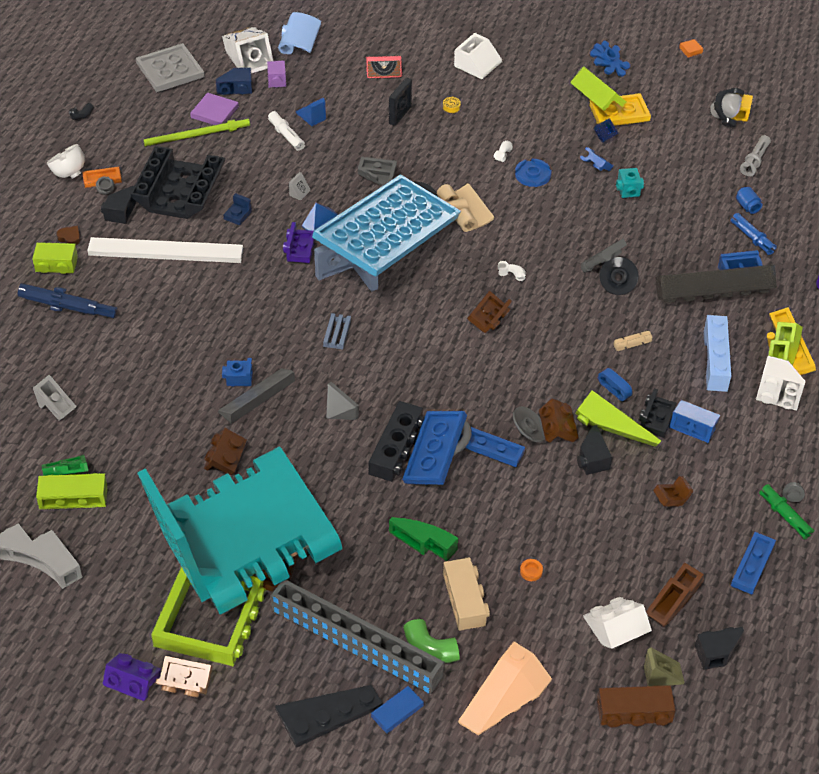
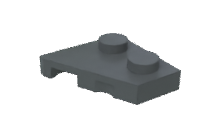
[358,157,397,186]

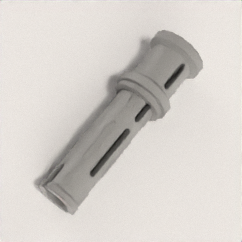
[740,135,771,176]

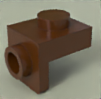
[653,476,693,507]

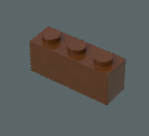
[597,685,675,727]

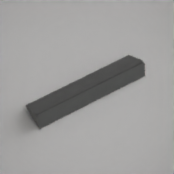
[218,368,295,424]

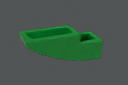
[389,517,458,561]

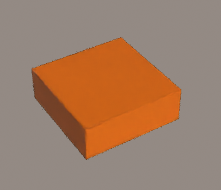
[679,39,703,57]

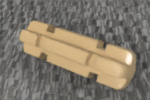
[614,331,652,351]

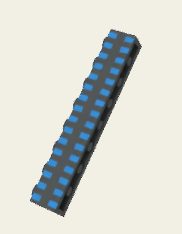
[271,580,444,694]

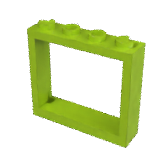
[151,567,266,666]

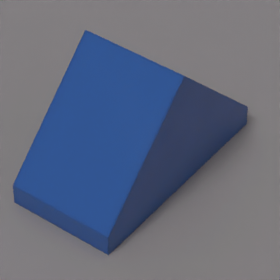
[295,98,326,126]

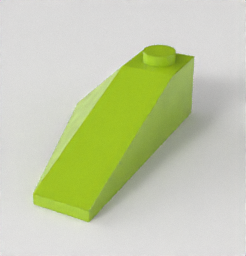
[575,390,661,447]

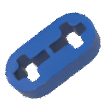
[598,368,633,401]

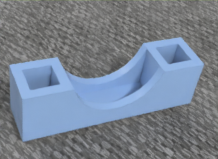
[704,315,731,392]

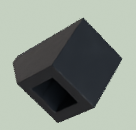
[695,627,744,670]

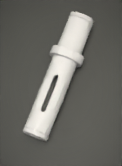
[268,111,305,151]

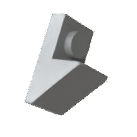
[33,375,77,421]

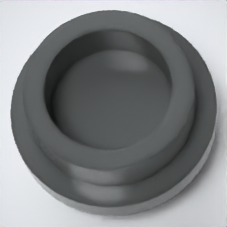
[96,176,114,195]
[782,482,805,502]

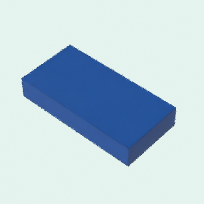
[371,686,424,733]

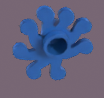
[590,41,630,77]

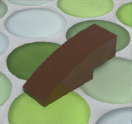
[646,562,704,627]

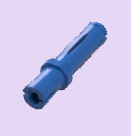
[731,213,777,255]

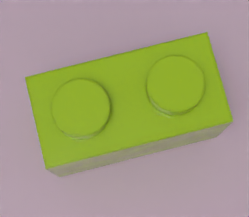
[33,243,78,274]

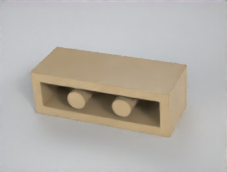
[443,558,490,631]

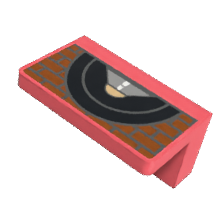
[366,56,402,78]

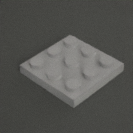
[136,43,204,92]

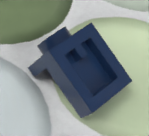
[223,193,252,226]

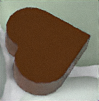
[56,226,80,245]

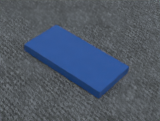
[402,411,467,485]

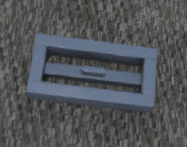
[323,313,351,349]

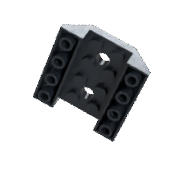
[131,146,225,219]

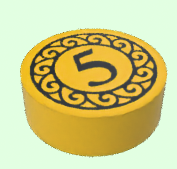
[443,97,461,113]

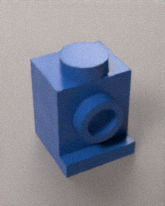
[222,358,253,386]

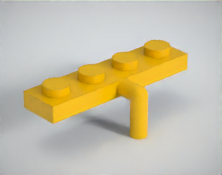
[767,307,816,375]

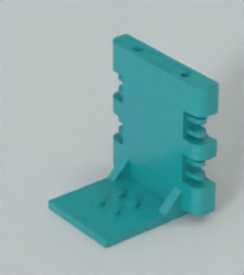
[137,446,343,615]

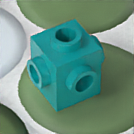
[616,168,644,198]

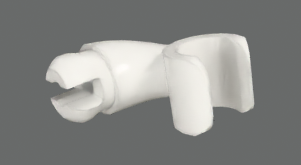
[494,141,512,162]
[498,261,526,281]

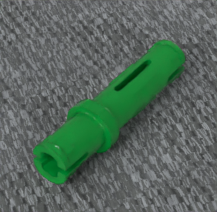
[759,484,815,540]

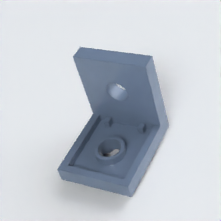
[314,245,378,292]

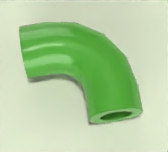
[403,619,460,663]

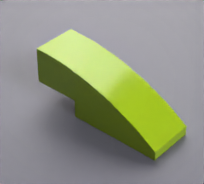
[768,322,803,365]

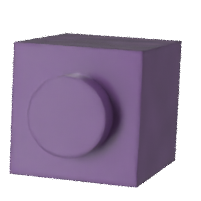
[267,61,286,87]

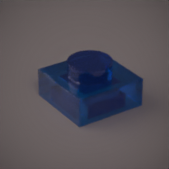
[593,118,618,143]

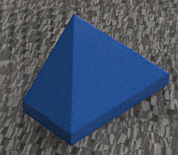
[302,203,339,231]

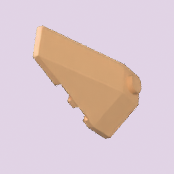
[458,642,552,735]

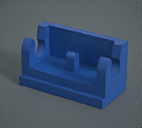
[718,250,763,282]
[669,400,720,443]

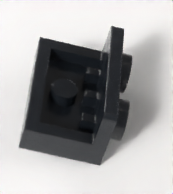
[638,388,677,438]

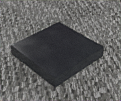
[389,77,412,126]

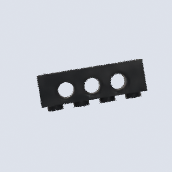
[368,401,425,482]

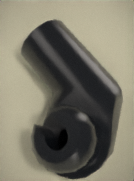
[68,103,94,120]

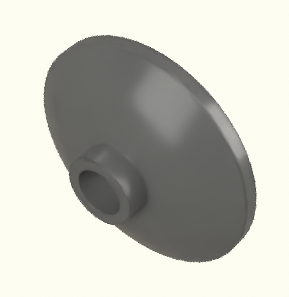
[513,406,545,442]

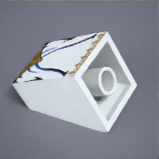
[222,27,273,73]

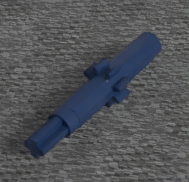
[18,283,117,318]

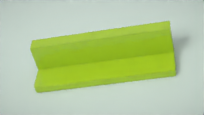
[571,66,627,111]

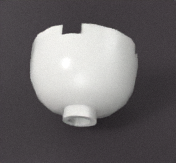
[47,144,85,178]

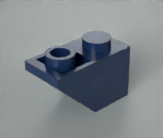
[216,68,252,95]

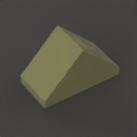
[644,647,684,686]

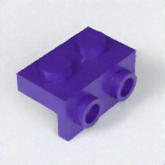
[283,222,315,263]
[103,653,162,701]

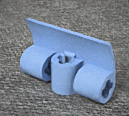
[278,12,321,54]

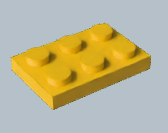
[590,94,651,128]

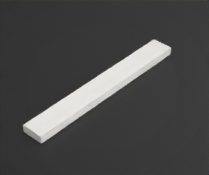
[88,237,243,263]

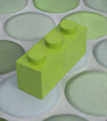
[36,473,107,509]

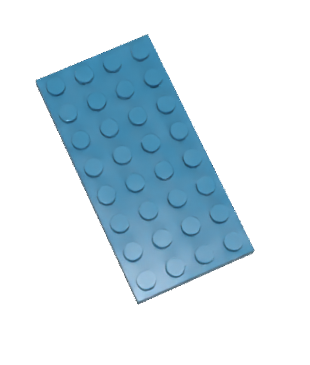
[312,174,461,277]

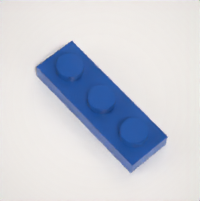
[459,427,525,467]
[731,532,776,595]

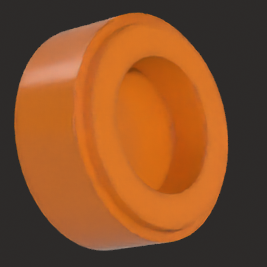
[520,559,543,581]

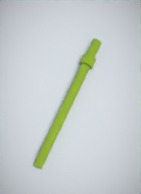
[143,119,250,146]

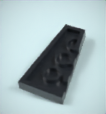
[275,685,383,748]

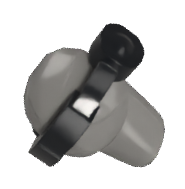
[710,88,745,128]

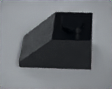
[101,186,137,224]
[577,425,612,475]

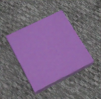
[190,93,239,125]

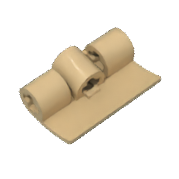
[437,183,494,232]

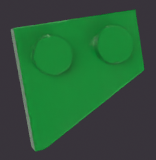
[41,455,88,476]

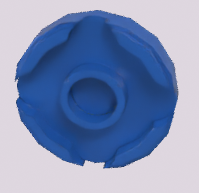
[515,159,551,187]

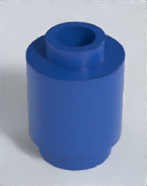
[736,187,762,214]

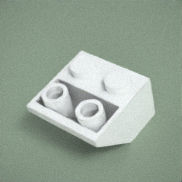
[454,33,502,79]
[756,356,805,410]
[583,597,652,649]

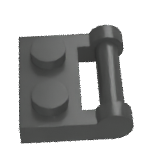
[581,239,627,272]

